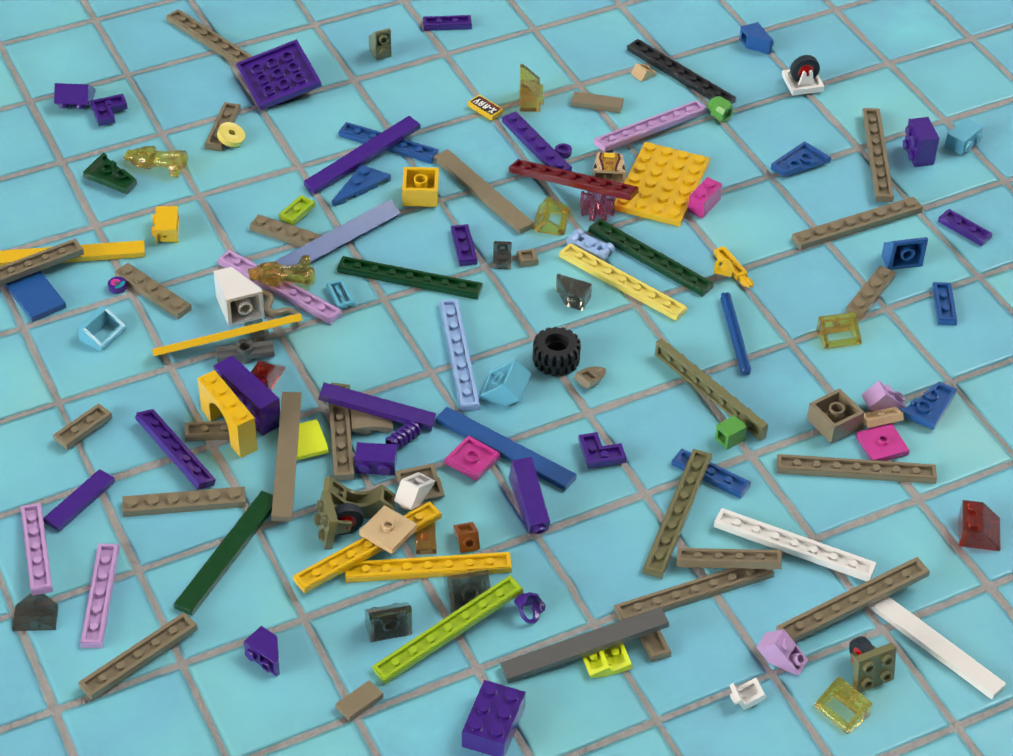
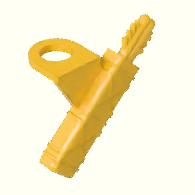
[714,246,753,288]

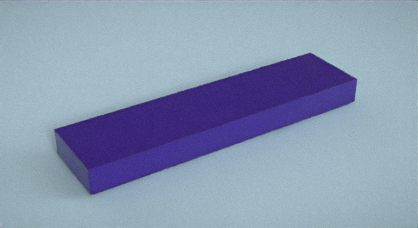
[43,469,115,532]

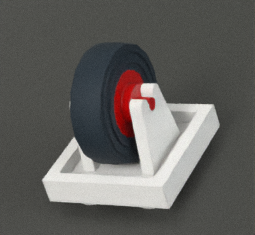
[782,55,824,96]

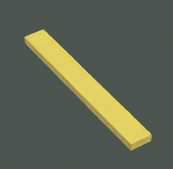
[559,243,687,321]

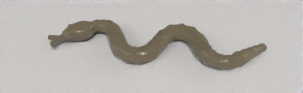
[262,290,301,327]

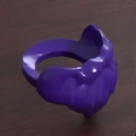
[514,592,546,624]

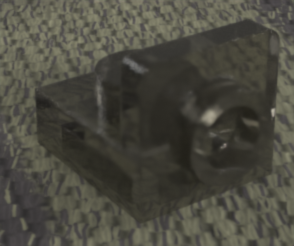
[493,241,512,270]

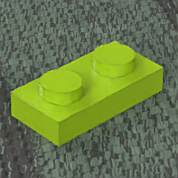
[279,195,315,226]

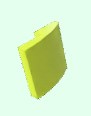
[297,419,329,460]
[582,643,633,678]

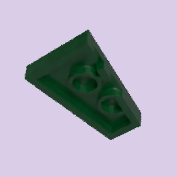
[83,152,137,194]

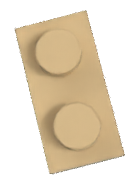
[862,407,904,428]

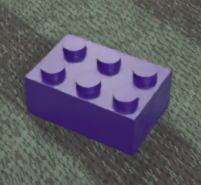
[462,680,526,756]

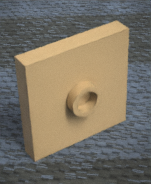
[359,505,417,554]

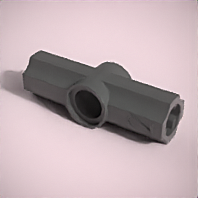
[216,339,275,364]

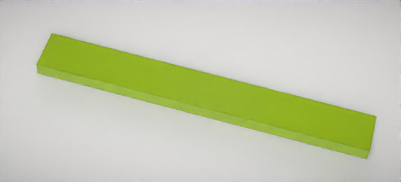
[372,575,523,684]

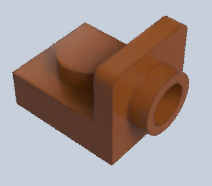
[453,522,480,553]

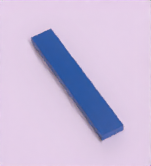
[338,122,439,164]

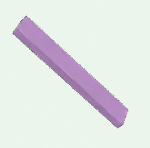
[20,503,53,596]
[80,544,120,648]

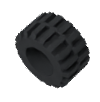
[533,327,581,376]

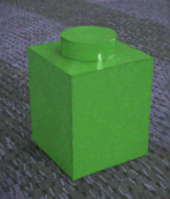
[714,415,747,450]

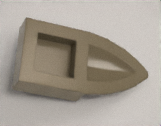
[573,366,606,389]

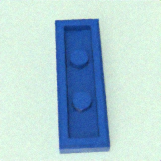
[932,282,957,325]

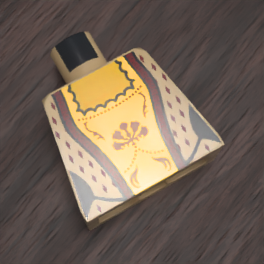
[592,150,626,183]

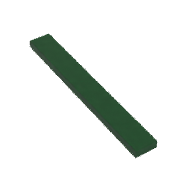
[588,219,714,297]
[337,256,483,300]
[174,491,273,616]

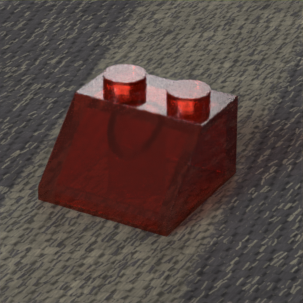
[958,500,1001,551]

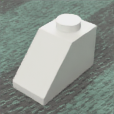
[394,472,435,510]

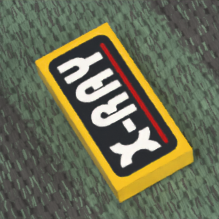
[468,94,503,121]

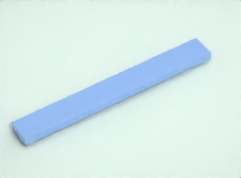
[440,299,480,411]

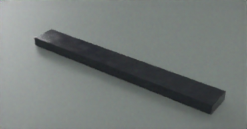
[627,39,736,104]

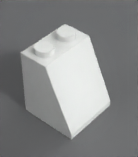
[214,267,265,327]

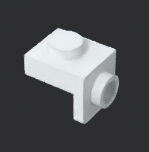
[729,678,767,710]

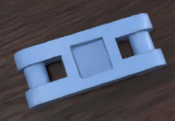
[566,228,615,261]

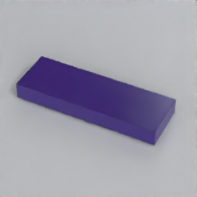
[423,15,472,31]
[938,209,993,246]
[450,224,477,266]

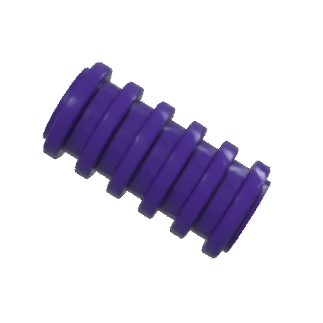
[385,421,421,451]

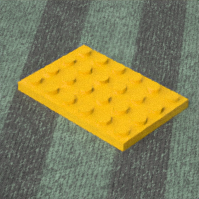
[613,142,710,227]

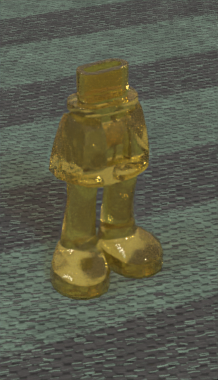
[124,146,188,178]
[248,255,315,287]

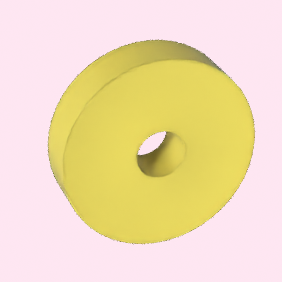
[217,122,245,147]

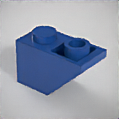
[739,22,774,54]

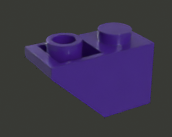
[244,625,280,677]

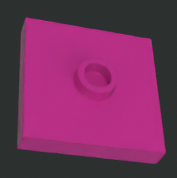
[856,423,910,461]
[445,436,500,481]

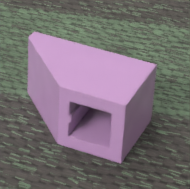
[861,381,907,411]
[757,629,808,675]

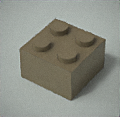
[807,388,865,443]

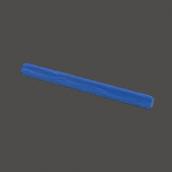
[720,292,751,375]

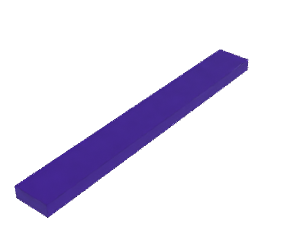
[304,116,421,194]

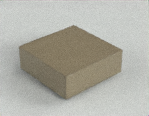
[517,249,539,268]

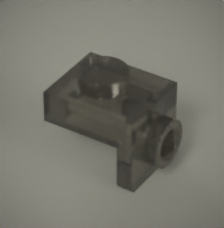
[244,319,270,342]

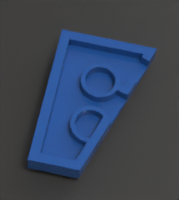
[771,141,831,177]
[900,382,957,430]

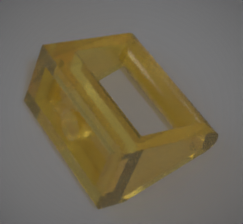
[533,196,570,236]
[816,312,861,349]
[814,677,873,734]

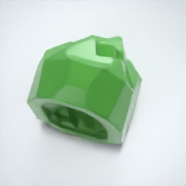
[708,96,733,123]

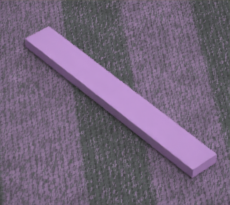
[594,100,708,152]
[217,250,342,325]

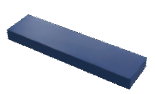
[671,449,751,499]

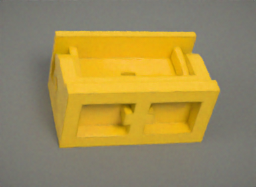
[152,206,179,244]

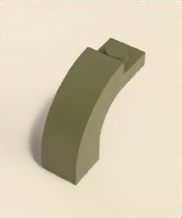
[323,475,396,518]

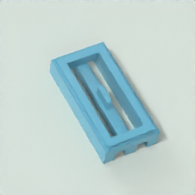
[326,279,355,310]

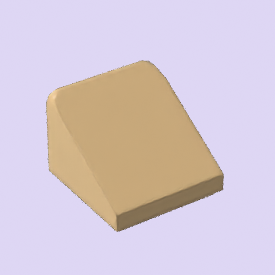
[631,63,657,82]

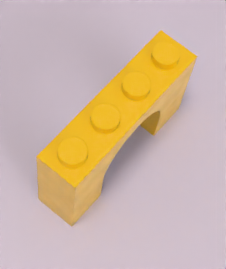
[198,370,258,458]

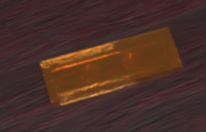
[414,502,437,554]

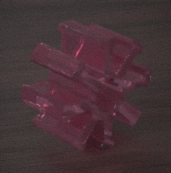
[580,191,615,222]

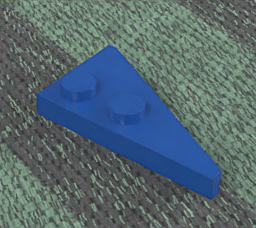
[332,165,391,207]

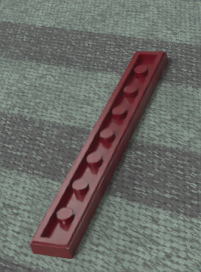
[509,159,639,201]

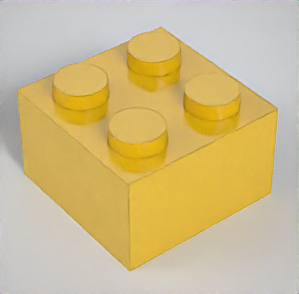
[402,167,439,207]

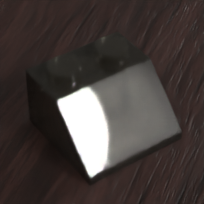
[443,567,490,614]
[365,602,412,643]

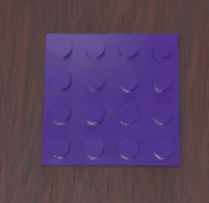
[236,39,322,111]

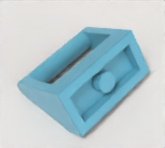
[77,305,127,351]

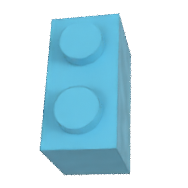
[945,118,983,155]

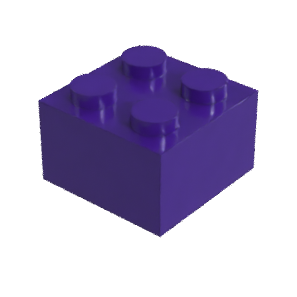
[903,117,940,167]

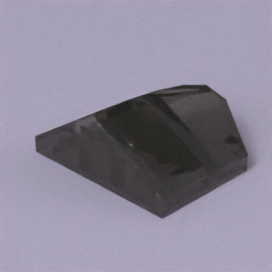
[12,593,59,631]

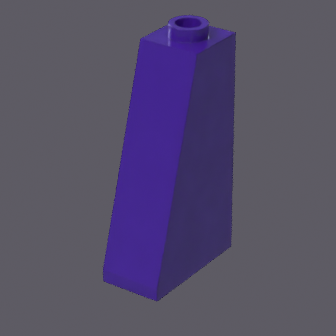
[508,457,550,534]

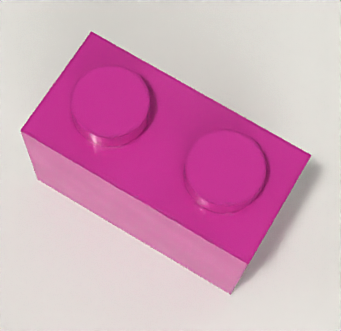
[688,177,722,218]

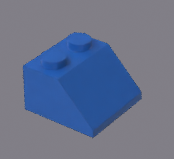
[881,237,928,270]

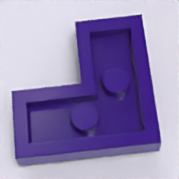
[90,94,128,126]
[578,432,627,469]

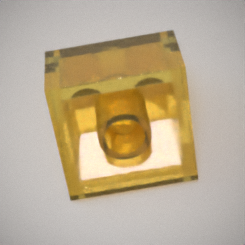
[519,64,544,112]

